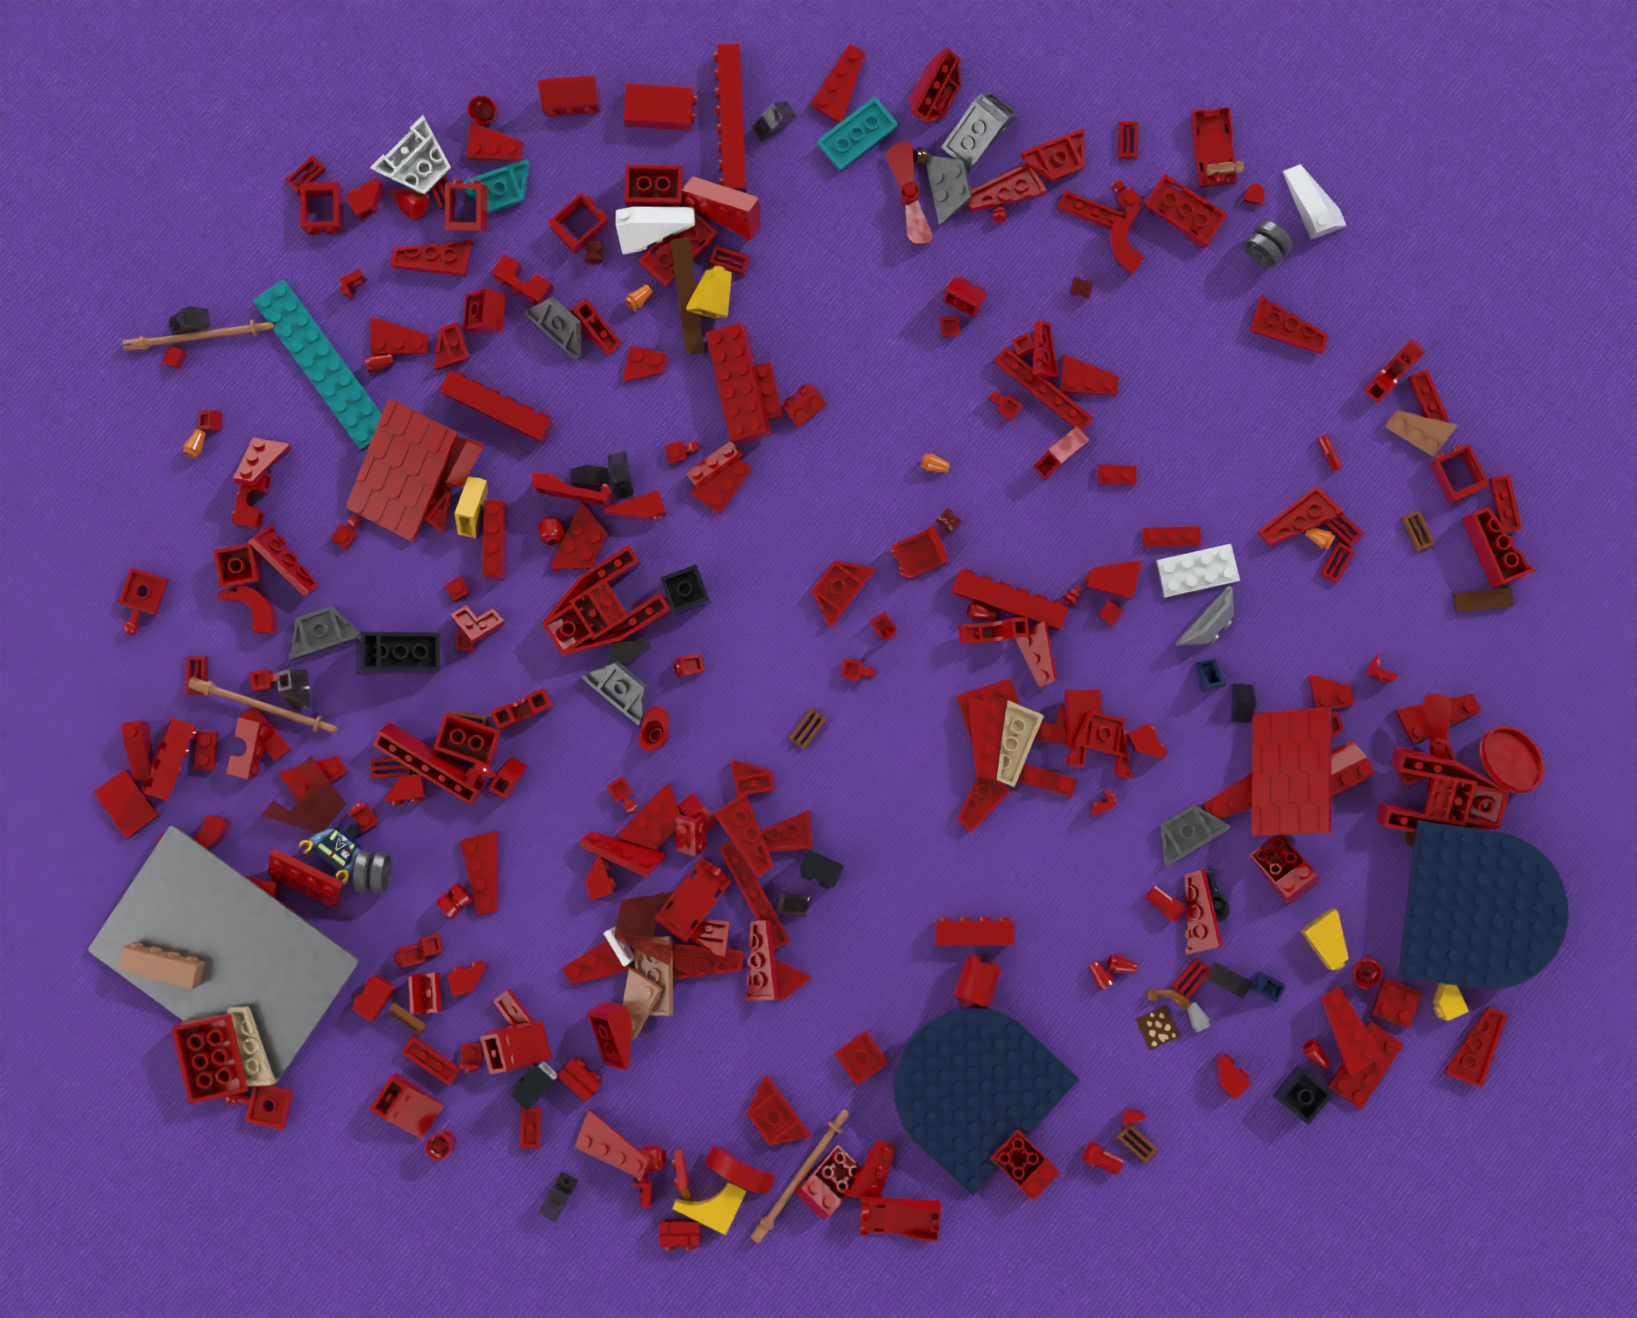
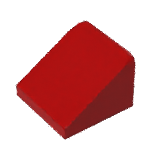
[162,346,188,370]
[198,410,223,431]
[1097,599,1123,627]
[1121,1108,1146,1125]

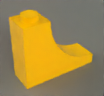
[672,1180,747,1235]

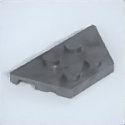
[926,155,972,226]
[523,297,582,361]
[289,606,360,660]
[582,661,647,725]
[1160,804,1230,867]

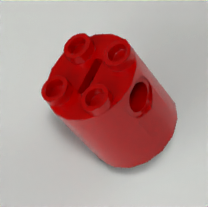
[953,954,1003,1008]

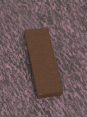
[1452,587,1514,613]

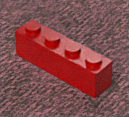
[483,500,507,579]
[935,916,1015,946]

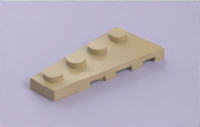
[996,700,1044,787]
[227,1006,276,1086]

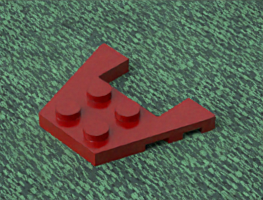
[1065,711,1133,779]

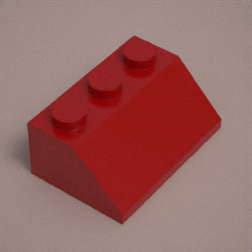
[538,75,600,117]
[433,712,501,767]
[1331,741,1376,797]

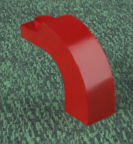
[1109,204,1144,275]
[1363,338,1426,403]
[217,585,278,635]
[958,617,1030,645]
[158,815,231,851]
[704,1145,776,1194]

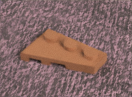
[1385,410,1457,457]
[622,968,663,1040]

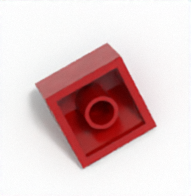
[942,276,987,318]
[462,288,506,334]
[213,543,261,588]

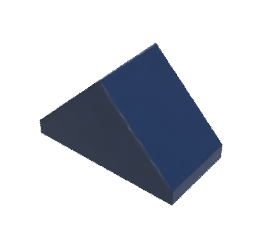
[1196,659,1226,692]
[1250,971,1286,1003]

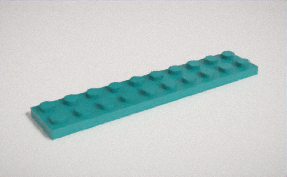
[253,279,382,451]

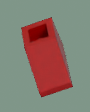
[345,178,384,221]
[1127,723,1167,759]
[488,756,529,799]
[384,774,428,806]
[585,856,617,901]
[447,960,489,997]
[1216,1053,1251,1100]

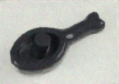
[1205,869,1230,922]

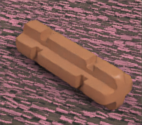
[1206,161,1244,176]

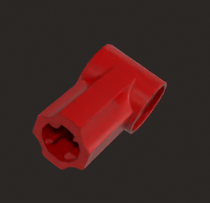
[1145,885,1186,922]
[1081,1141,1124,1176]

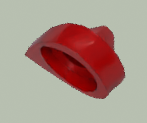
[390,189,430,220]

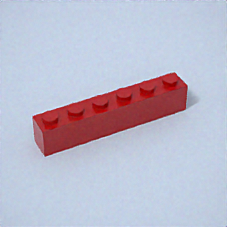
[439,371,553,444]
[951,569,1069,631]
[373,722,488,805]

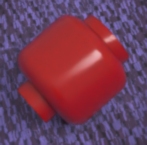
[538,516,564,546]
[640,1145,667,1172]

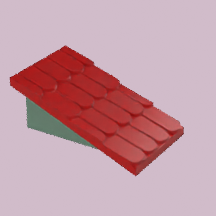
[346,398,458,543]
[1251,707,1332,836]

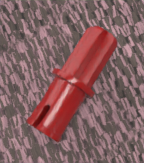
[1317,434,1342,472]

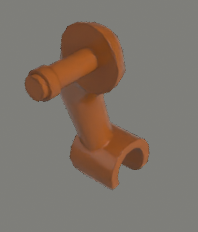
[1146,989,1191,1009]

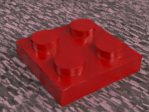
[1370,977,1422,1029]
[834,1030,889,1085]

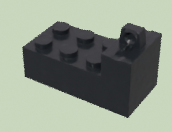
[356,632,440,675]

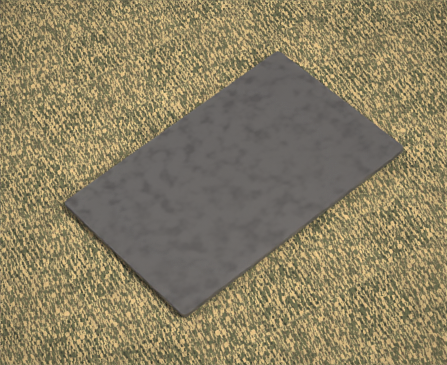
[88,825,359,1085]

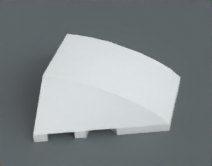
[370,115,451,195]

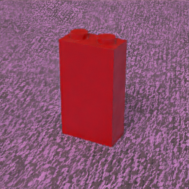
[623,83,697,131]

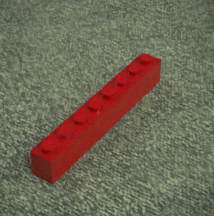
[714,43,747,194]

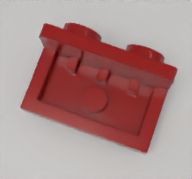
[781,384,827,428]
[675,814,707,857]
[408,972,442,1015]

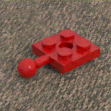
[118,567,169,635]
[224,1085,294,1130]

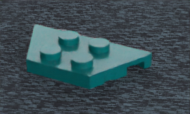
[463,159,529,213]

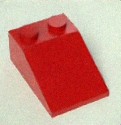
[586,1002,632,1070]

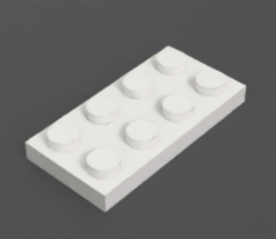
[1156,544,1240,598]

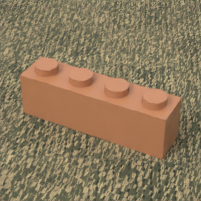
[118,942,205,989]

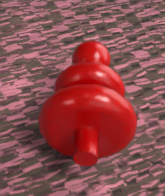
[992,205,1007,224]
[1063,584,1082,606]

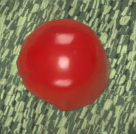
[467,95,498,125]
[1352,958,1382,990]

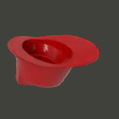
[638,706,670,751]

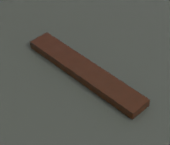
[670,238,704,355]

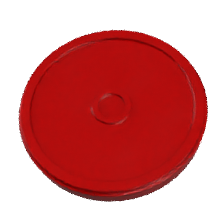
[1479,726,1545,794]

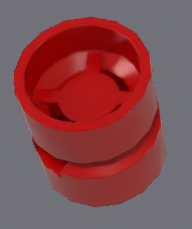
[436,882,473,919]
[425,1130,456,1160]

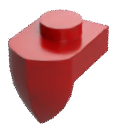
[869,611,897,641]
[1367,654,1397,685]
[465,760,497,789]

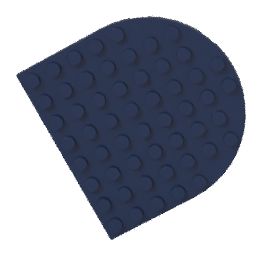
[1398,821,1569,990]
[893,1007,1079,1196]

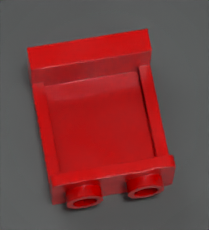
[889,526,949,580]

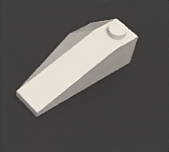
[1283,164,1347,240]
[616,207,695,254]

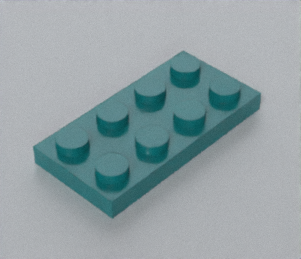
[817,97,898,172]

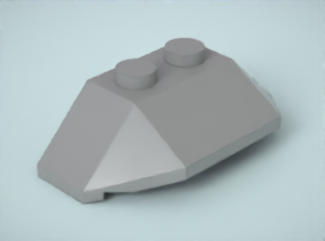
[1175,586,1234,646]

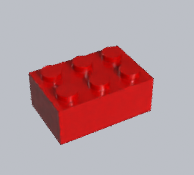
[624,164,684,208]

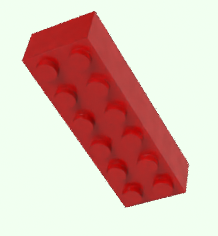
[705,322,772,445]

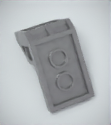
[941,91,1019,171]

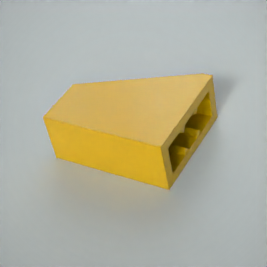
[686,266,732,319]
[455,476,488,538]
[1300,908,1349,971]

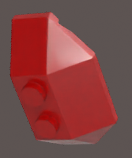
[910,47,961,123]

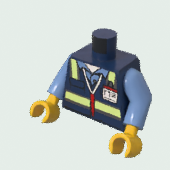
[298,824,361,884]

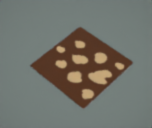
[1136,1005,1180,1050]

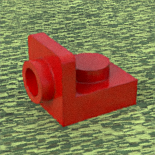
[339,269,367,300]
[673,653,705,678]
[1089,789,1117,816]
[347,802,380,833]
[394,944,426,968]
[459,1043,483,1073]
[632,1176,653,1208]

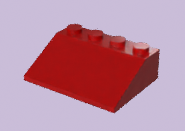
[171,1014,249,1104]

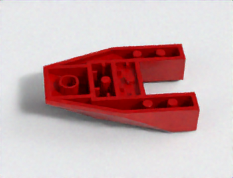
[542,545,672,656]
[1376,747,1510,833]

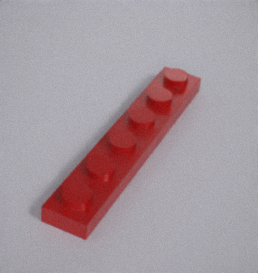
[993,347,1094,432]
[718,840,791,950]

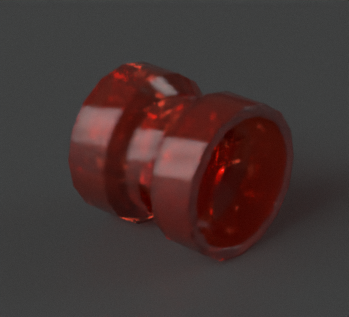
[584,240,603,265]
[1070,277,1093,299]
[936,508,962,534]

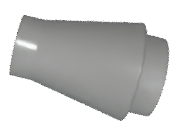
[1187,1002,1210,1033]

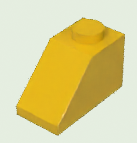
[1433,983,1469,1021]

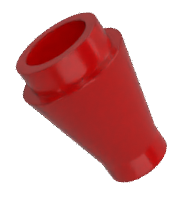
[364,354,394,374]
[967,601,996,621]
[1107,954,1137,973]
[1088,961,1115,991]
[1302,1039,1331,1069]

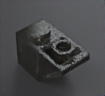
[752,101,797,142]
[169,306,210,335]
[608,452,634,498]
[609,638,651,666]
[277,669,311,710]
[1206,962,1251,999]
[539,1171,579,1223]

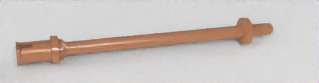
[122,319,274,352]
[188,677,337,733]
[750,1110,849,1244]

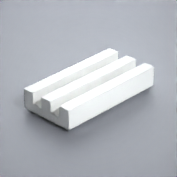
[604,926,635,966]

